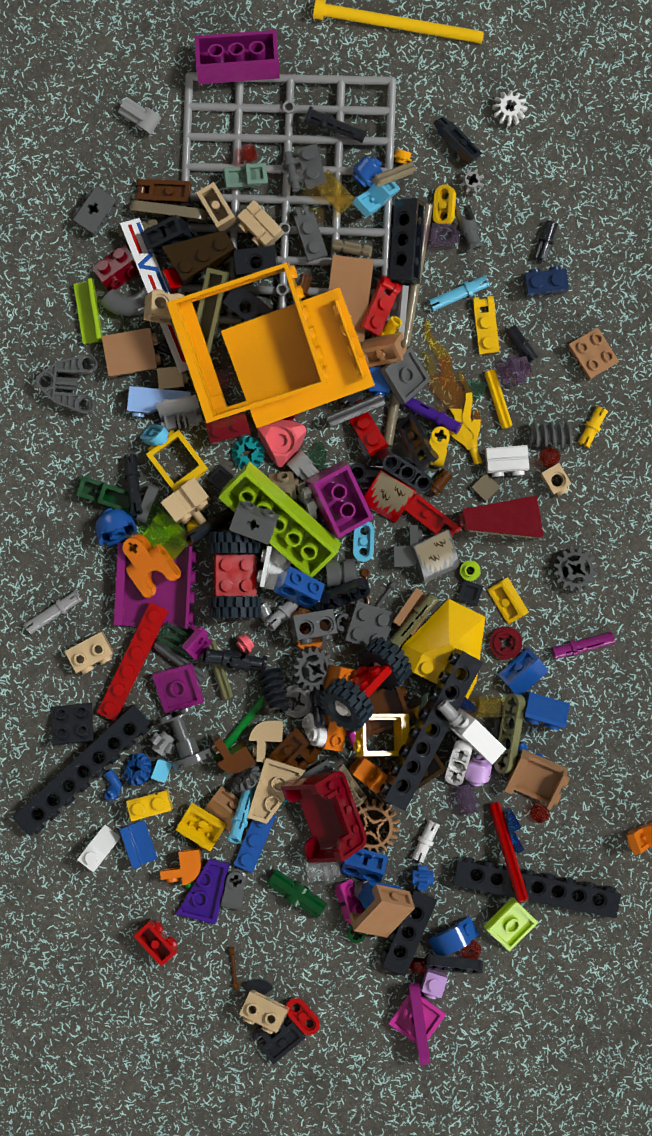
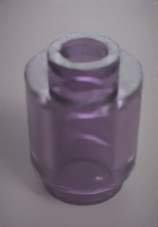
[454,783,480,815]

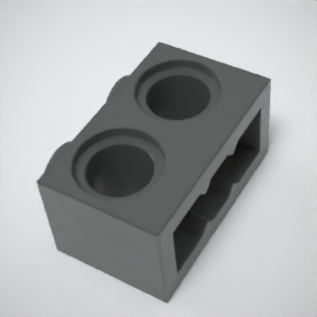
[289,609,338,645]

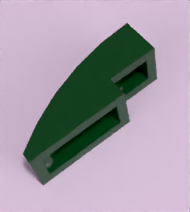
[73,475,142,514]

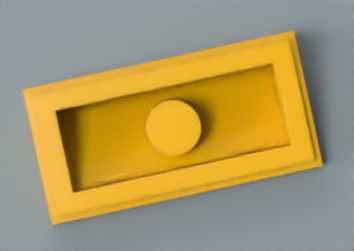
[487,577,529,625]

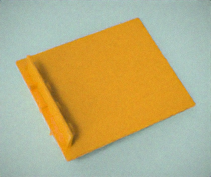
[221,288,375,428]

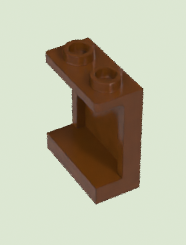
[366,685,414,738]

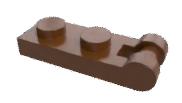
[134,179,192,203]

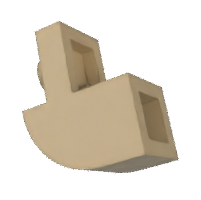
[249,720,283,762]

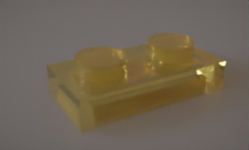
[316,170,355,215]

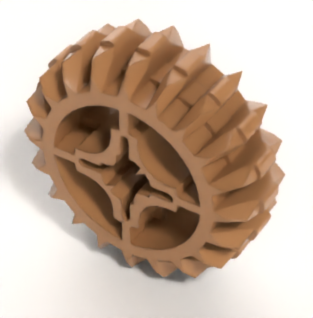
[358,798,400,853]

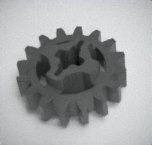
[553,547,598,592]
[290,646,334,691]

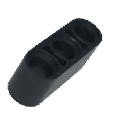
[378,448,433,492]

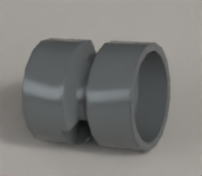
[326,559,356,587]

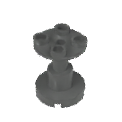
[156,707,213,771]

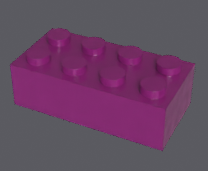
[195,30,280,84]

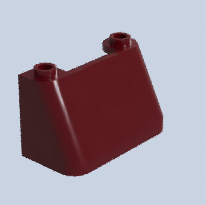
[281,770,367,863]

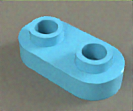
[140,424,169,446]
[353,522,375,562]

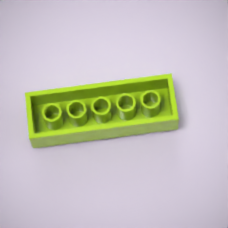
[218,461,341,577]

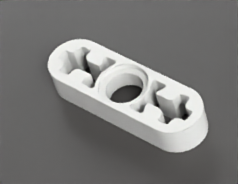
[445,740,473,785]

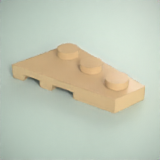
[247,758,306,824]

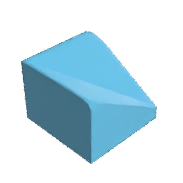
[149,759,172,783]

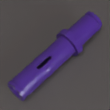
[403,397,462,434]

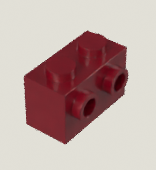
[205,412,251,446]

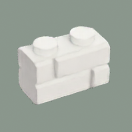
[485,445,529,478]

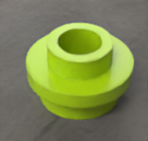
[460,561,480,581]

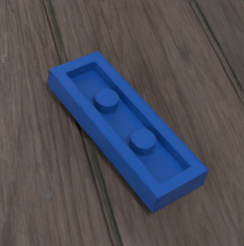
[234,814,276,873]

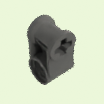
[221,868,246,910]

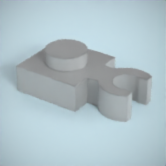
[297,482,318,519]

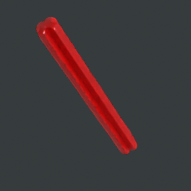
[489,802,528,903]

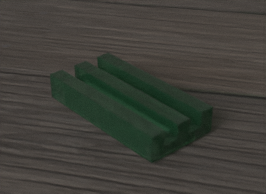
[157,621,193,660]

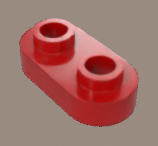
[286,997,320,1035]

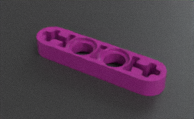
[409,983,431,1066]

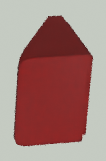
[162,267,183,294]

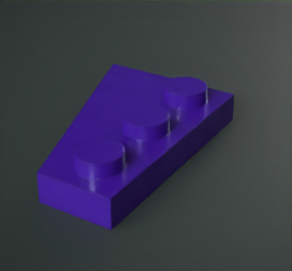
[176,858,230,924]

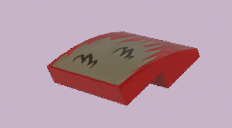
[364,469,416,523]

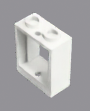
[449,708,506,765]

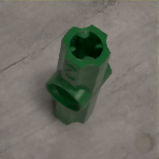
[266,869,327,919]

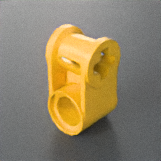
[425,427,450,468]

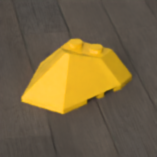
[401,599,485,699]

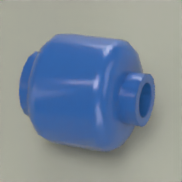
[352,156,383,188]

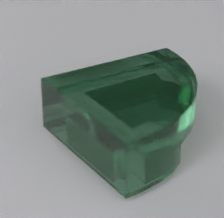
[466,382,487,401]
[307,440,327,469]

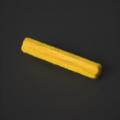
[484,369,512,429]

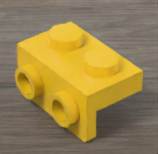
[176,803,227,851]

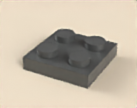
[380,346,431,404]
[343,601,395,647]

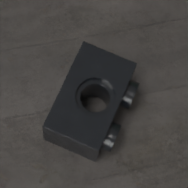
[234,245,278,278]

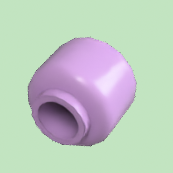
[465,754,492,786]

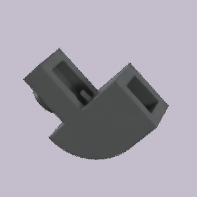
[393,525,422,568]

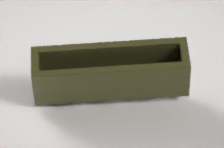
[197,268,230,354]

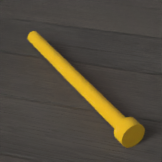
[313,0,484,44]

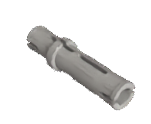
[24,590,83,634]

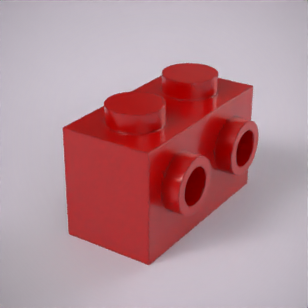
[134,919,179,967]

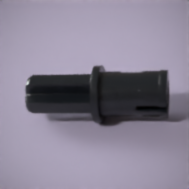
[534,220,558,262]
[506,325,539,364]
[309,690,327,729]

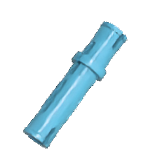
[429,275,490,312]
[228,786,256,844]

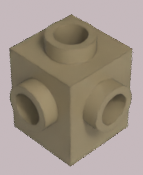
[268,471,299,500]

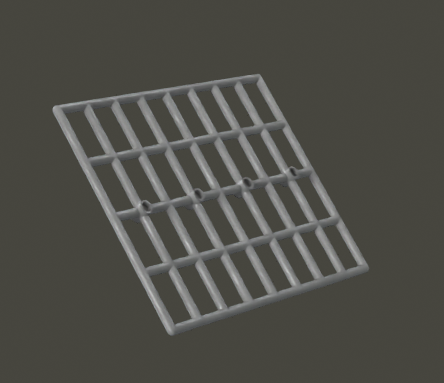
[177,72,396,326]

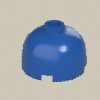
[95,508,138,546]

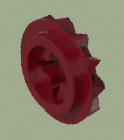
[489,627,522,659]

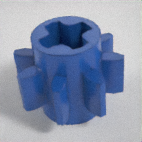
[412,865,434,891]

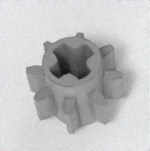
[459,169,484,195]
[150,731,176,756]

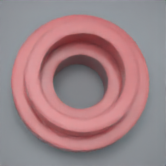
[236,634,254,653]

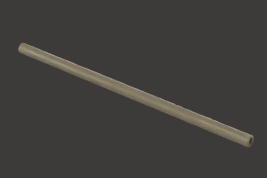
[384,203,433,446]

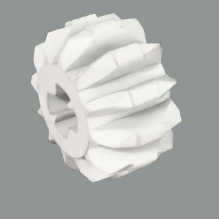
[492,90,527,126]

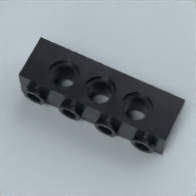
[389,198,426,285]
[380,888,437,977]

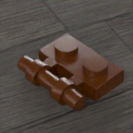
[268,728,321,770]

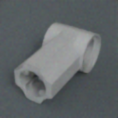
[118,97,162,136]
[286,450,320,484]

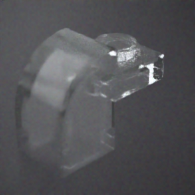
[304,859,341,883]

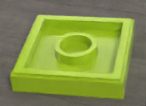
[483,897,539,952]

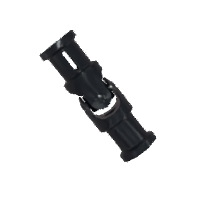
[203,646,267,672]

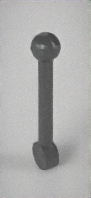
[376,581,397,607]

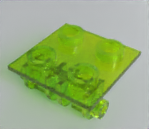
[141,511,191,560]

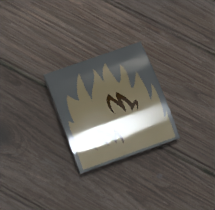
[410,529,459,583]

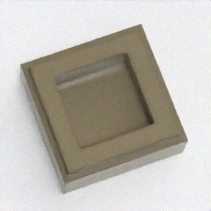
[471,473,500,502]

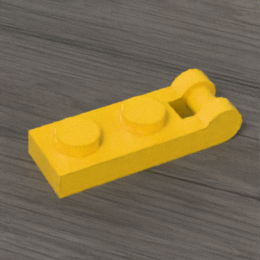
[473,296,500,355]

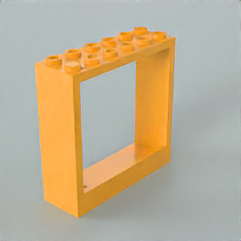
[166,262,330,423]

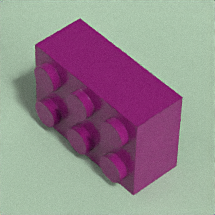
[305,461,374,538]

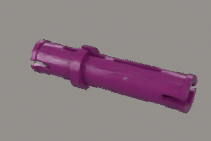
[552,631,615,660]

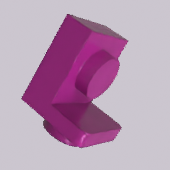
[181,624,212,660]

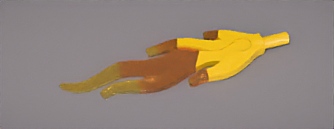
[423,319,482,465]

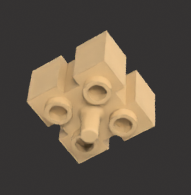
[161,477,211,525]

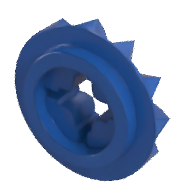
[124,753,151,786]

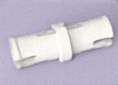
[412,820,440,863]

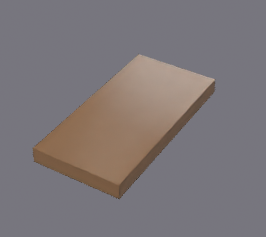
[329,255,374,342]

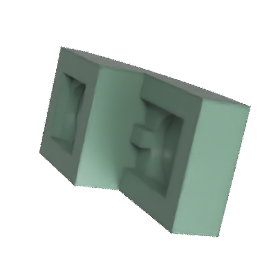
[223,163,268,190]

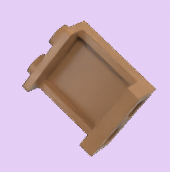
[102,328,161,379]
[505,749,570,810]
[349,884,415,938]

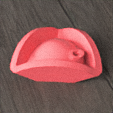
[257,420,306,467]

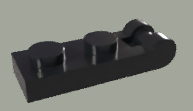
[396,413,439,471]

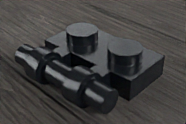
[252,1014,306,1065]

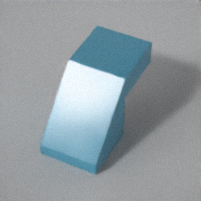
[352,181,400,217]

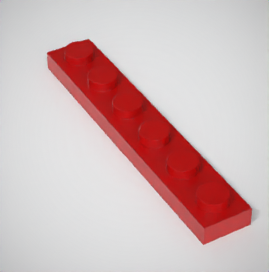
[97,602,169,721]

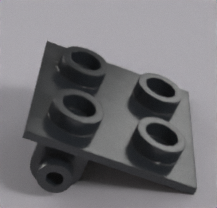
[51,702,95,745]

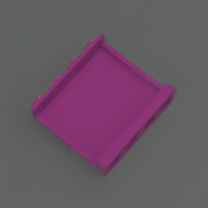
[114,543,197,629]

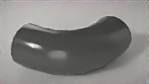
[100,287,148,317]

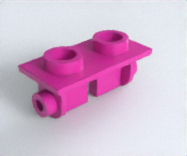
[334,879,364,924]

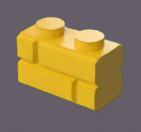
[126,789,173,821]

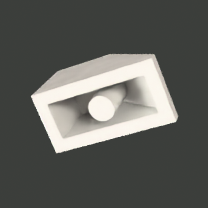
[77,825,121,872]

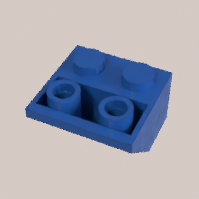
[524,692,570,731]

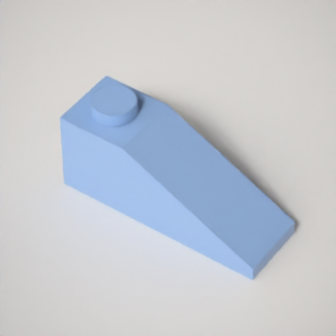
[127,386,192,418]

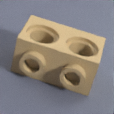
[144,289,184,326]

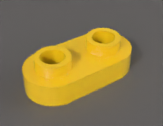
[433,184,456,227]

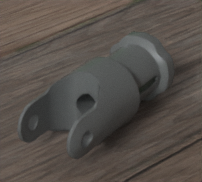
[455,204,484,252]

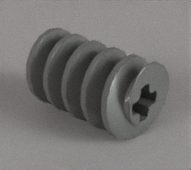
[529,421,573,448]

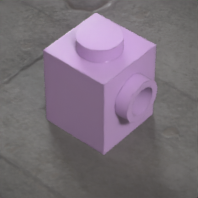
[421,969,448,999]

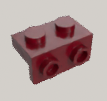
[92,244,139,291]

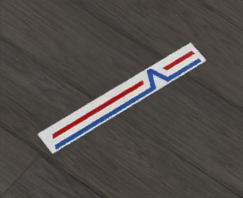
[120,218,189,373]

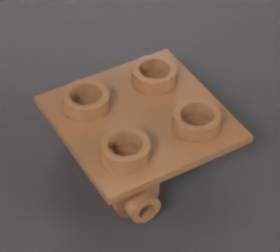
[568,328,619,380]

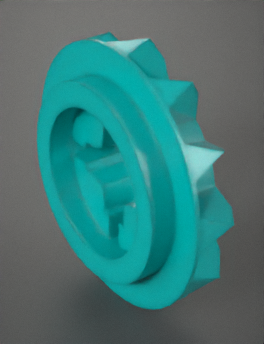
[232,437,264,468]

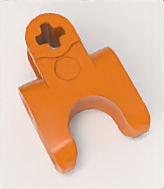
[123,534,181,598]

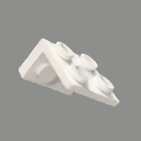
[257,546,291,590]

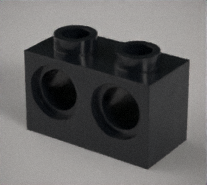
[141,215,192,255]

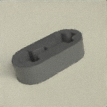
[136,484,160,524]

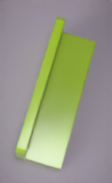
[74,278,103,345]

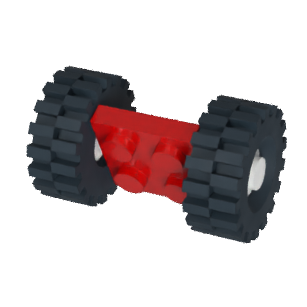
[209,532,261,618]
[319,637,412,732]

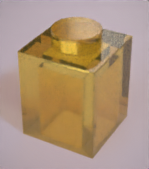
[478,696,505,717]

